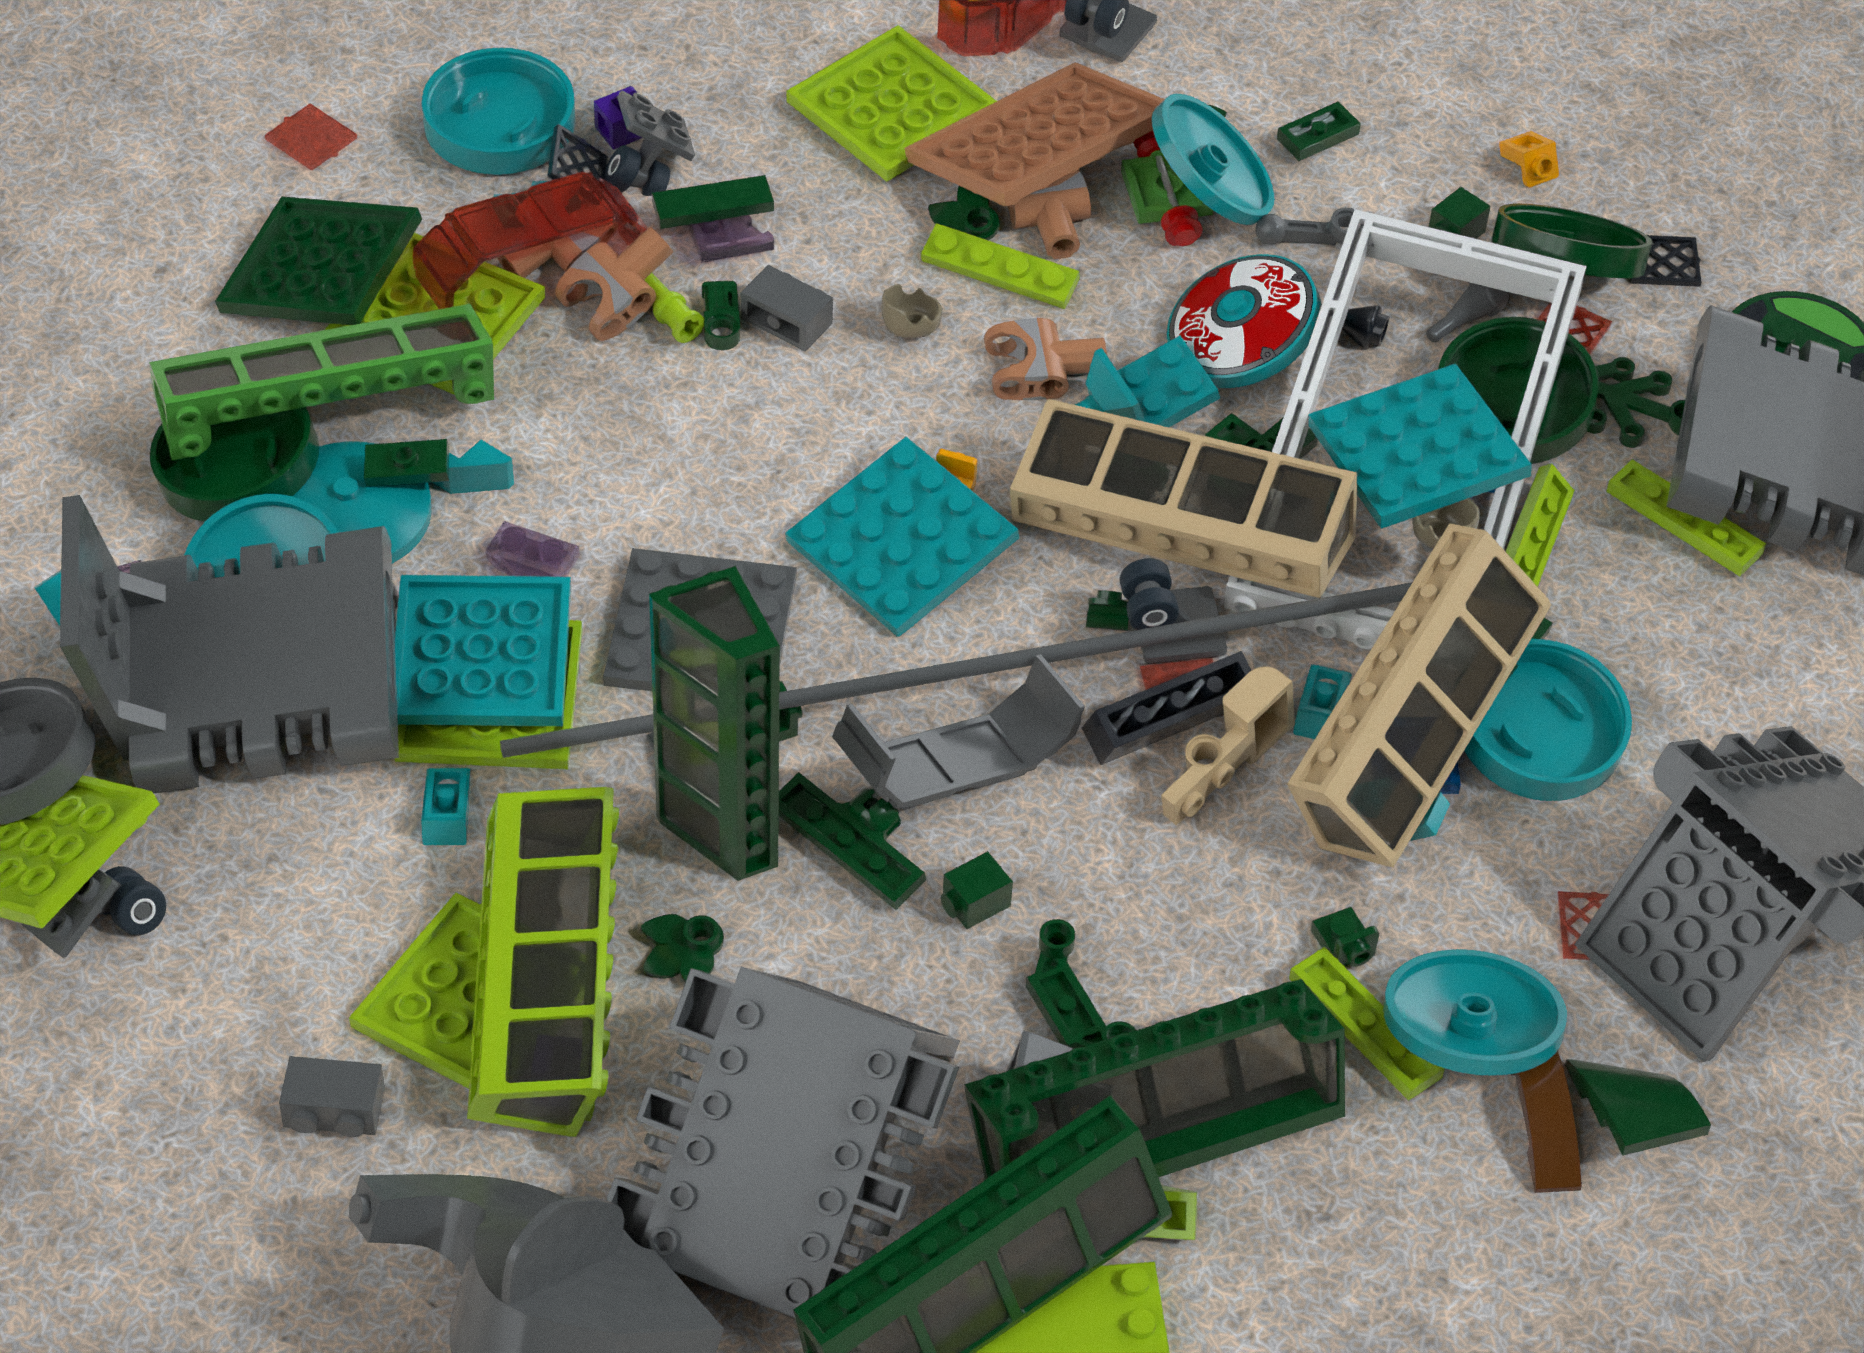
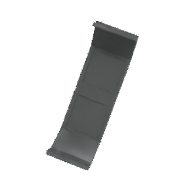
[832,655,1085,809]

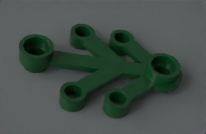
[1587,357,1685,448]

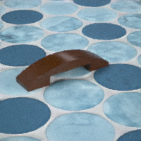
[1511,1051,1582,1193]

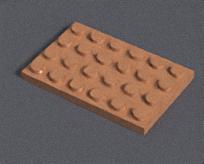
[905,62,1164,207]

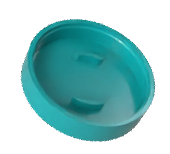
[422,48,576,175]
[1464,639,1632,801]

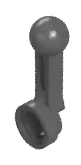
[1255,207,1364,246]

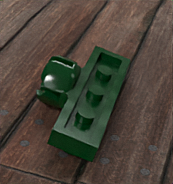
[779,772,926,910]

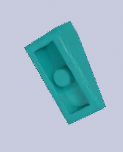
[1293,664,1352,739]
[421,768,471,845]

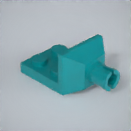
[1075,335,1221,428]

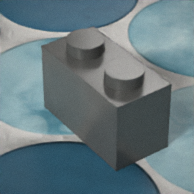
[741,265,833,352]
[279,1056,385,1137]

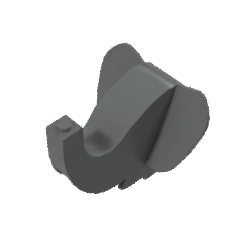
[349,1174,724,1353]

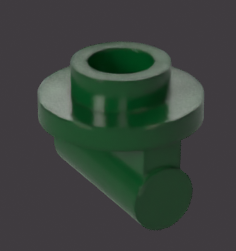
[1086,590,1129,631]

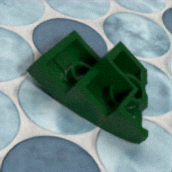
[1565,1059,1711,1156]

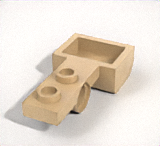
[1161,666,1295,825]

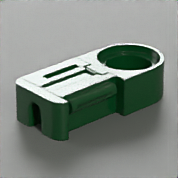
[702,281,740,351]

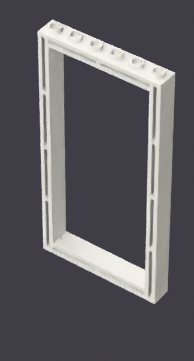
[1224,209,1586,671]

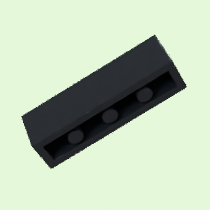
[1082,651,1252,765]

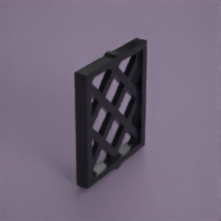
[547,124,608,208]
[1630,235,1702,287]

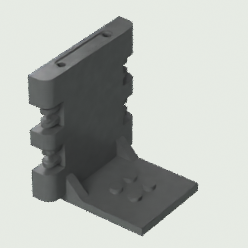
[1667,305,1864,575]
[60,495,399,794]
[1574,726,1864,1062]
[606,966,960,1318]

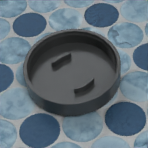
[0,678,95,825]

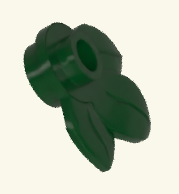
[928,186,1000,240]
[641,914,724,983]

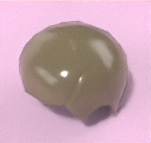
[881,284,943,339]
[1412,498,1480,549]

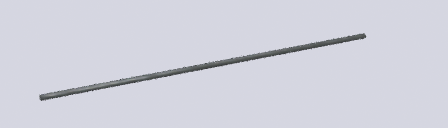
[500,567,1502,758]

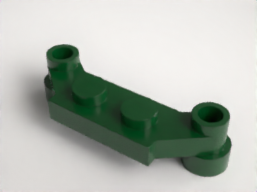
[1026,919,1136,1049]

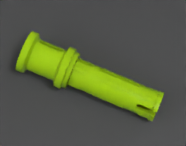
[644,273,704,343]

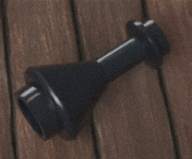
[1342,305,1390,350]

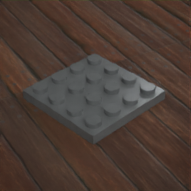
[603,548,797,697]

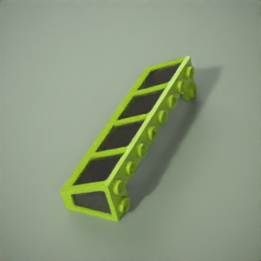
[467,787,619,1137]

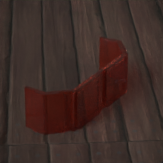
[937,0,1067,57]
[413,172,648,309]

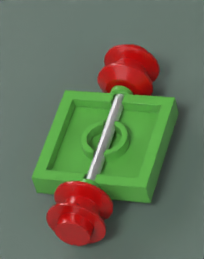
[1121,131,1213,247]

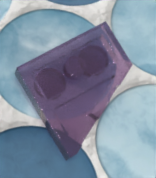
[688,215,774,263]
[486,521,580,577]

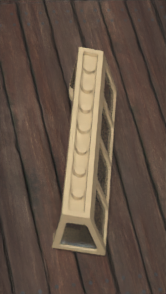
[1010,399,1357,598]
[1287,523,1551,868]

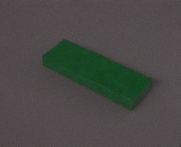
[652,175,774,229]

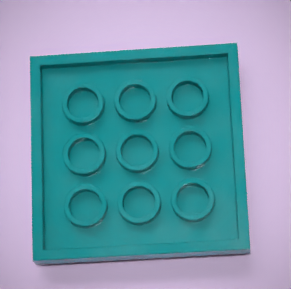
[1308,363,1532,529]
[785,436,1019,637]
[395,575,571,726]

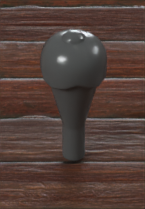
[1426,282,1510,342]

